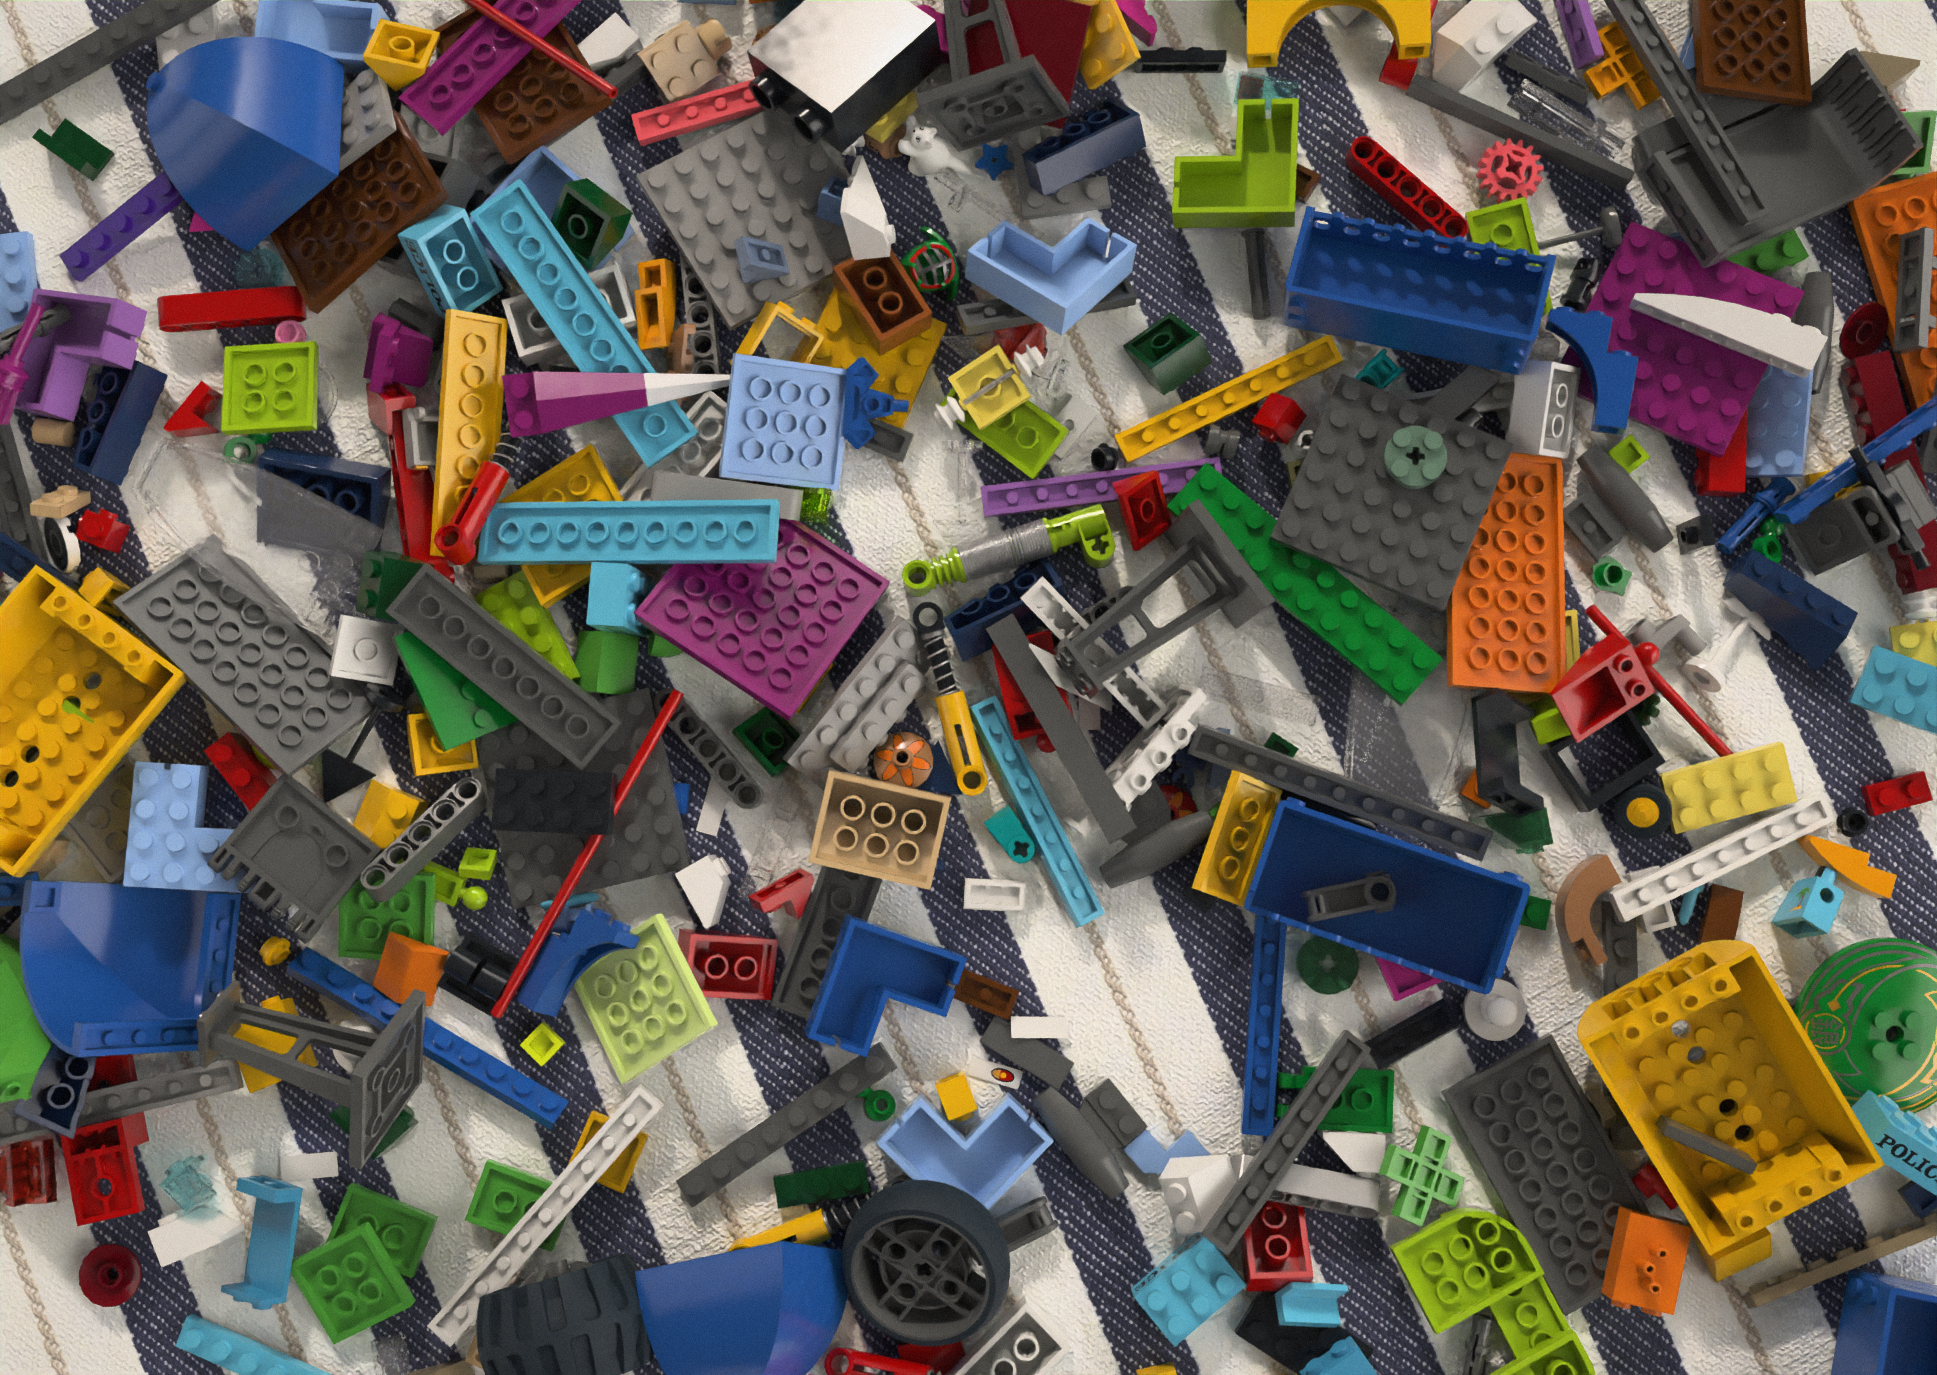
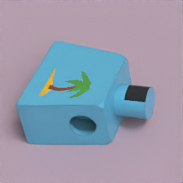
[1771,866,1844,939]

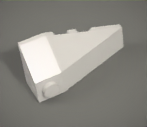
[840,155,896,260]

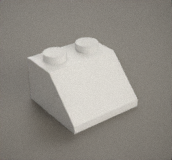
[675,855,731,929]
[1159,1154,1237,1233]
[148,1206,245,1268]

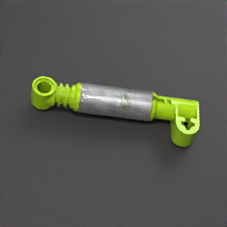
[902,504,1116,597]

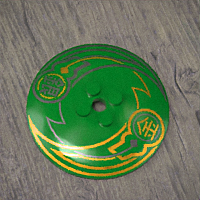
[1794,937,1937,1114]

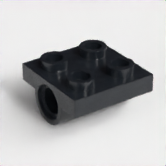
[437,931,520,1016]

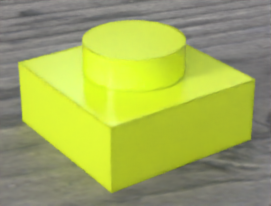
[520,1022,566,1067]

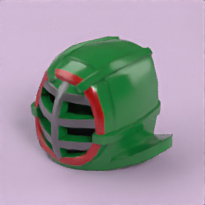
[900,226,959,302]

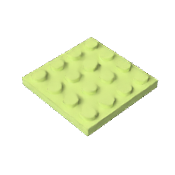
[574,913,718,1084]

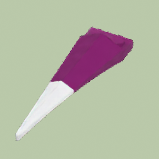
[502,371,730,438]

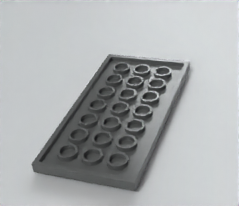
[112,533,375,779]
[1441,1033,1650,1316]

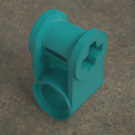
[1354,348,1405,389]
[983,805,1035,864]

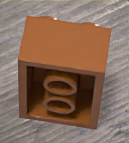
[833,249,933,356]

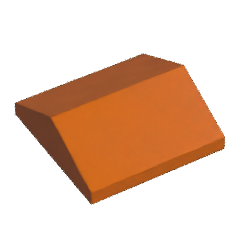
[372,931,449,1006]

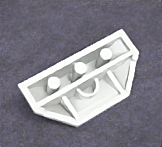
[1431,0,1538,93]

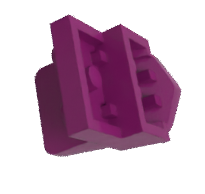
[363,312,434,394]

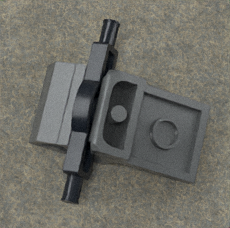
[1784,445,1937,576]

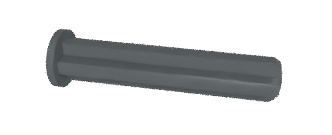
[1241,228,1271,320]

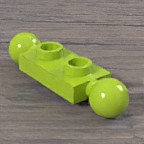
[396,858,488,910]

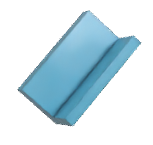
[1275,1282,1349,1328]

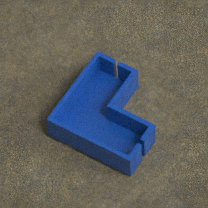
[804,914,967,1057]

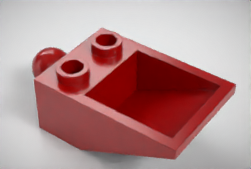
[991,630,1074,753]
[1549,633,1660,743]

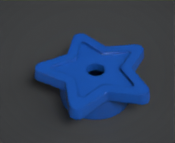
[975,143,1013,181]

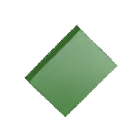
[574,631,640,696]

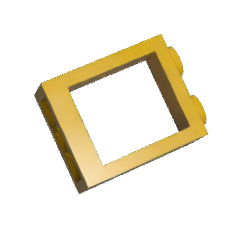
[729,301,825,365]

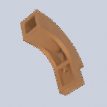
[1555,854,1622,966]

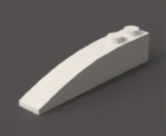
[1629,293,1828,378]
[1020,576,1169,730]

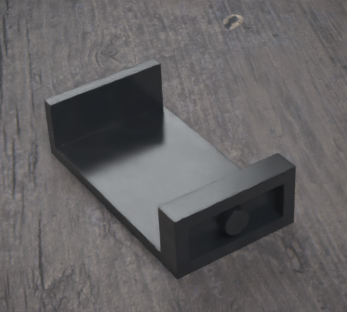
[1471,687,1544,818]

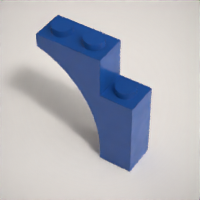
[1545,307,1639,435]
[516,908,640,1017]

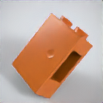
[1601,1206,1692,1317]

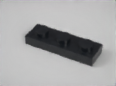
[1364,998,1461,1072]

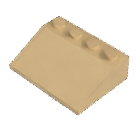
[808,770,952,890]

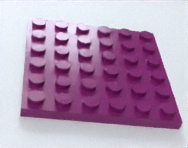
[1560,221,1805,458]
[634,518,890,721]

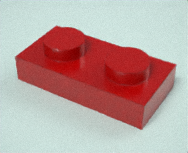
[1861,771,1933,816]

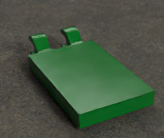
[1276,1065,1395,1133]

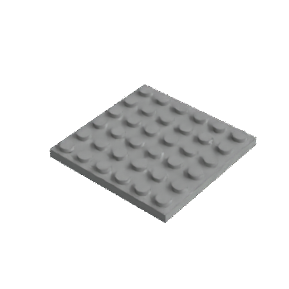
[636,107,853,331]

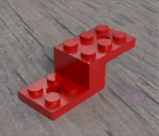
[60,1054,149,1227]

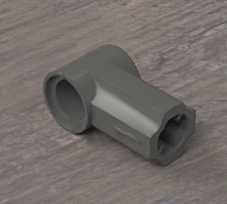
[388,297,445,351]

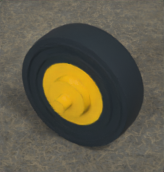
[1614,783,1672,839]

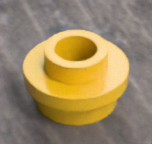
[260,936,290,966]

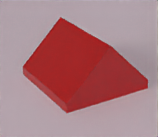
[1112,470,1172,551]

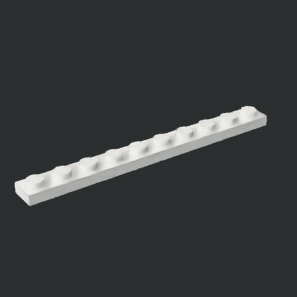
[427,1084,663,1347]

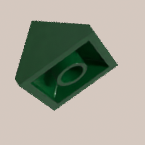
[731,706,800,779]

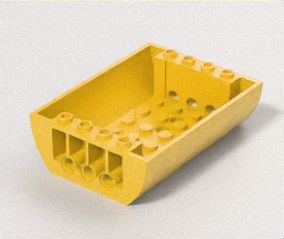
[0,565,187,877]
[1577,940,1885,1256]

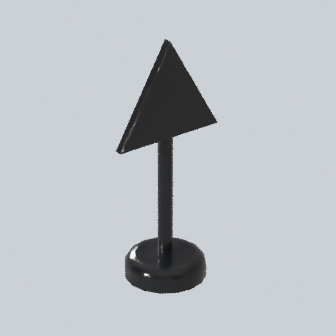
[321,683,406,803]

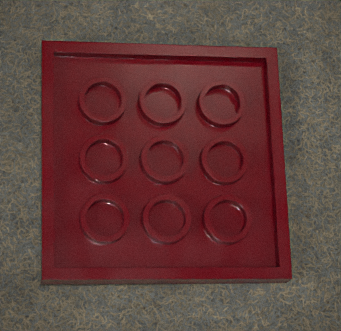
[966,0,1094,129]

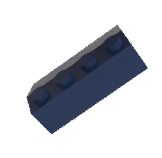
[257,446,391,562]

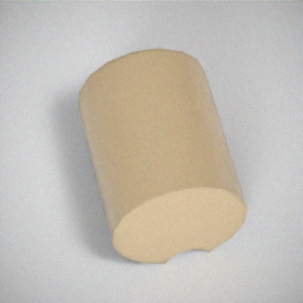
[32,418,76,447]

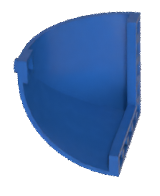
[146,37,344,252]
[20,880,241,1057]
[635,1241,848,1375]

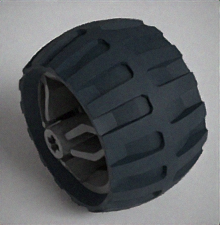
[476,1253,654,1375]

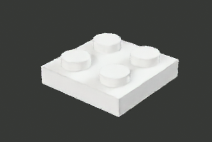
[329,614,404,686]

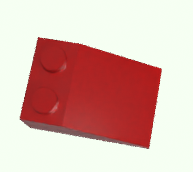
[678,928,778,1000]
[1241,1200,1314,1292]

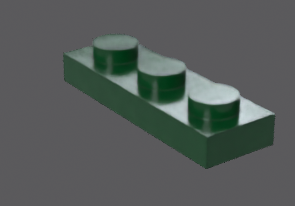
[773,1159,870,1209]

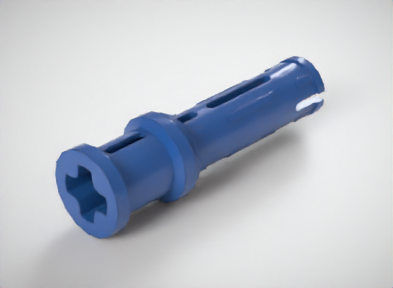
[1715,477,1796,555]

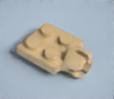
[637,18,733,103]

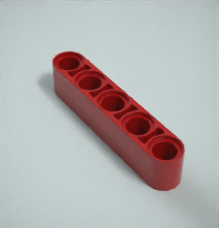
[1345,136,1468,248]
[157,286,307,333]

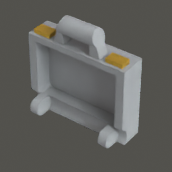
[402,407,439,484]

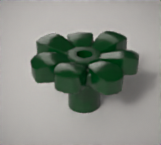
[1630,694,1661,726]

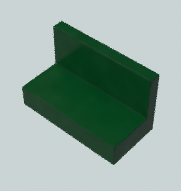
[32,118,115,181]

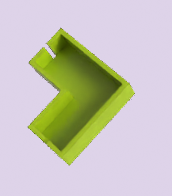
[1172,98,1299,228]

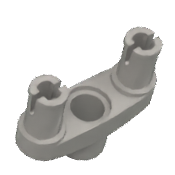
[1621,614,1707,695]

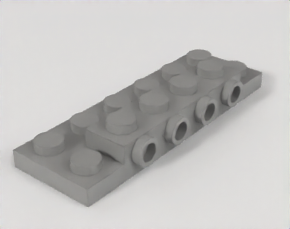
[783,615,932,791]

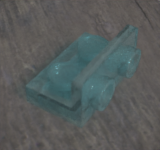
[159,1154,217,1212]

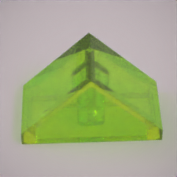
[789,487,835,526]

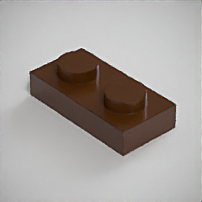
[953,968,1020,1020]

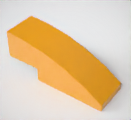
[634,258,676,351]
[1796,835,1897,899]

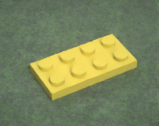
[1658,741,1797,834]

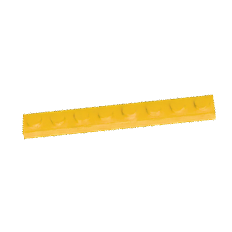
[1113,335,1343,464]

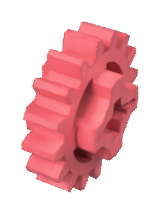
[1476,138,1544,204]

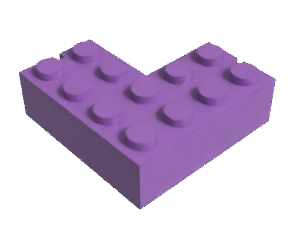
[14,288,148,422]

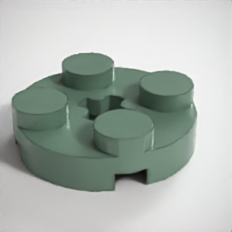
[1382,426,1447,489]

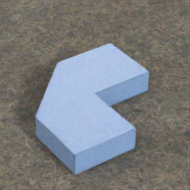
[1122,1129,1210,1174]

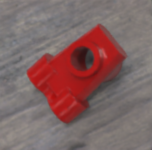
[1632,1161,1679,1210]

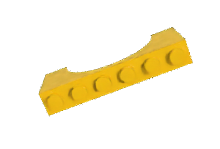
[1247,0,1431,68]

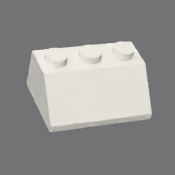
[1505,360,1581,459]

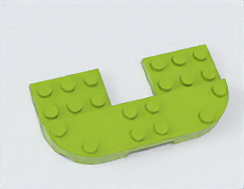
[1389,1207,1596,1375]

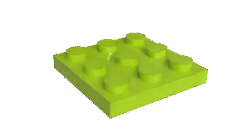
[221,341,319,436]

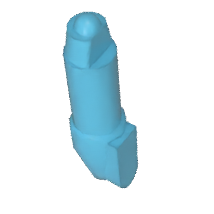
[1679,884,1705,925]
[540,892,599,910]

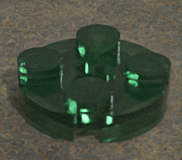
[1296,935,1359,995]

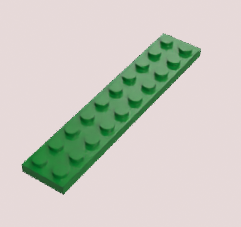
[1166,462,1443,706]

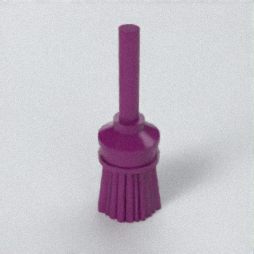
[0,302,46,425]

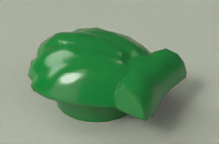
[1591,556,1632,596]

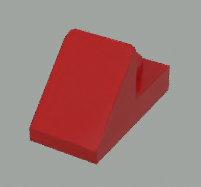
[163,381,222,438]
[748,868,815,920]

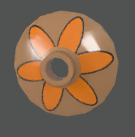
[873,732,934,788]

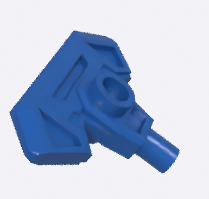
[843,357,909,449]

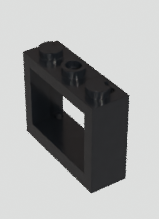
[1539,709,1666,812]

